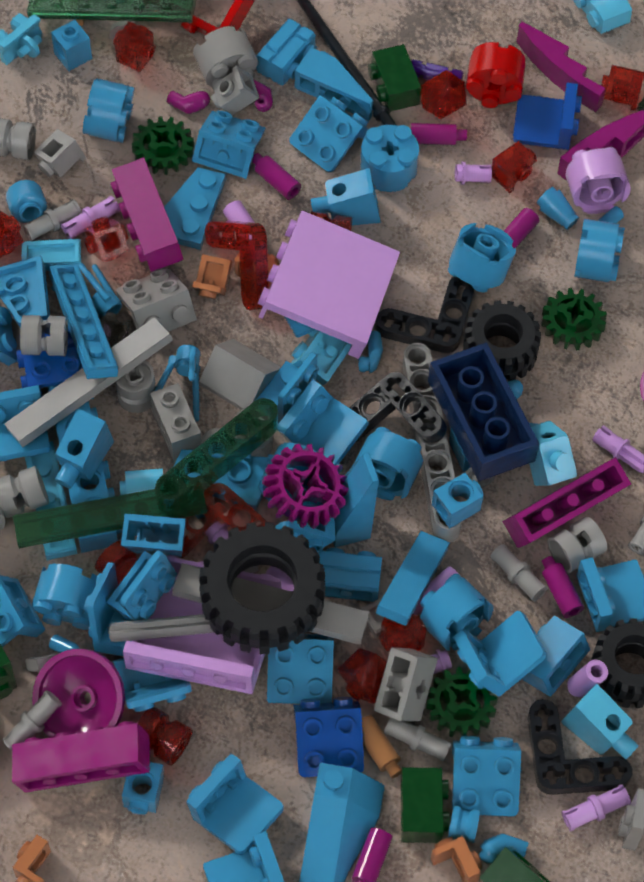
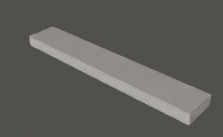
[4,318,173,447]
[172,563,370,645]

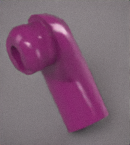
[253,79,273,112]
[166,90,210,114]

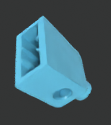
[529,421,577,486]
[561,683,639,760]

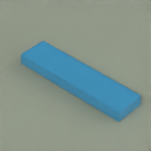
[376,531,450,626]

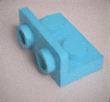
[291,330,351,385]

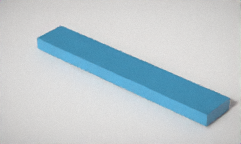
[49,264,118,379]

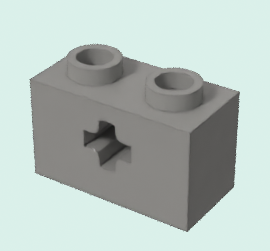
[150,383,202,461]
[374,647,438,721]

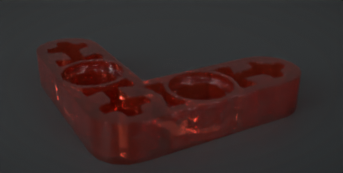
[205,220,269,311]
[180,483,267,559]

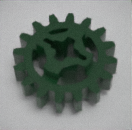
[132,116,194,175]
[541,288,607,350]
[426,667,498,737]

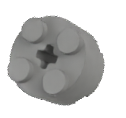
[193,26,258,91]

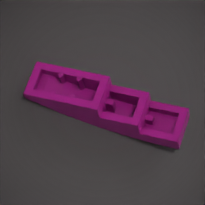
[516,21,606,112]
[557,110,644,180]

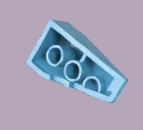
[333,453,379,548]
[299,763,385,882]

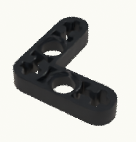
[375,276,475,353]
[349,372,447,443]
[528,699,633,795]

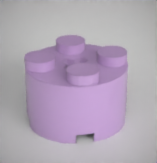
[566,147,631,214]

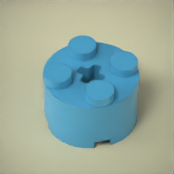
[83,78,135,143]
[360,125,419,192]
[574,219,625,282]
[448,223,516,293]
[352,427,423,500]
[32,564,97,630]
[419,573,493,651]

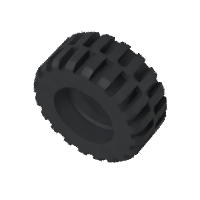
[199,522,326,654]

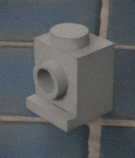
[211,65,259,116]
[33,129,86,178]

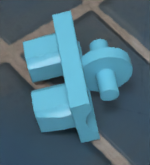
[0,13,43,65]

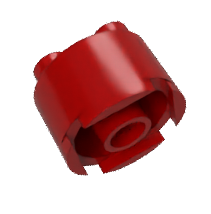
[466,42,526,108]

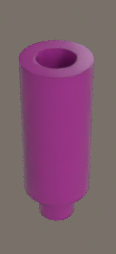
[410,123,467,145]
[252,153,301,200]
[504,208,540,249]
[541,556,585,618]
[351,828,393,882]

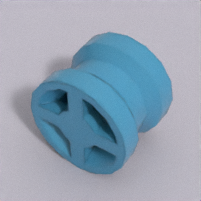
[448,805,480,843]

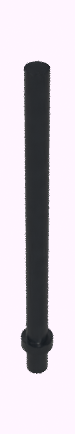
[297,0,396,125]

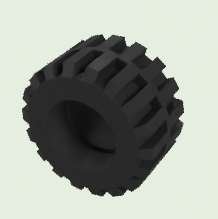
[463,300,541,381]
[591,618,644,708]

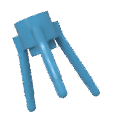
[51,263,122,320]
[154,345,201,422]

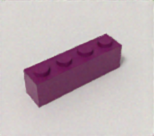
[110,158,184,272]
[502,457,631,548]
[12,721,150,793]

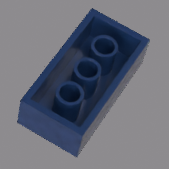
[428,342,539,482]

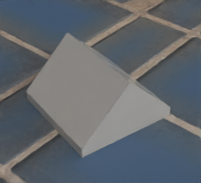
[199,339,281,410]

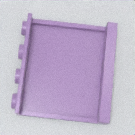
[257,211,400,359]
[123,555,282,694]

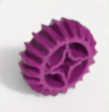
[262,443,349,529]

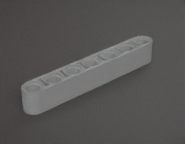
[402,343,462,542]

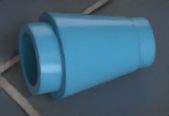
[537,187,579,230]

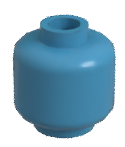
[6,180,47,223]

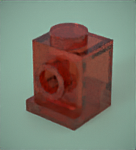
[601,65,644,111]
[492,141,537,194]

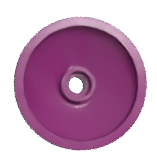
[32,649,125,738]

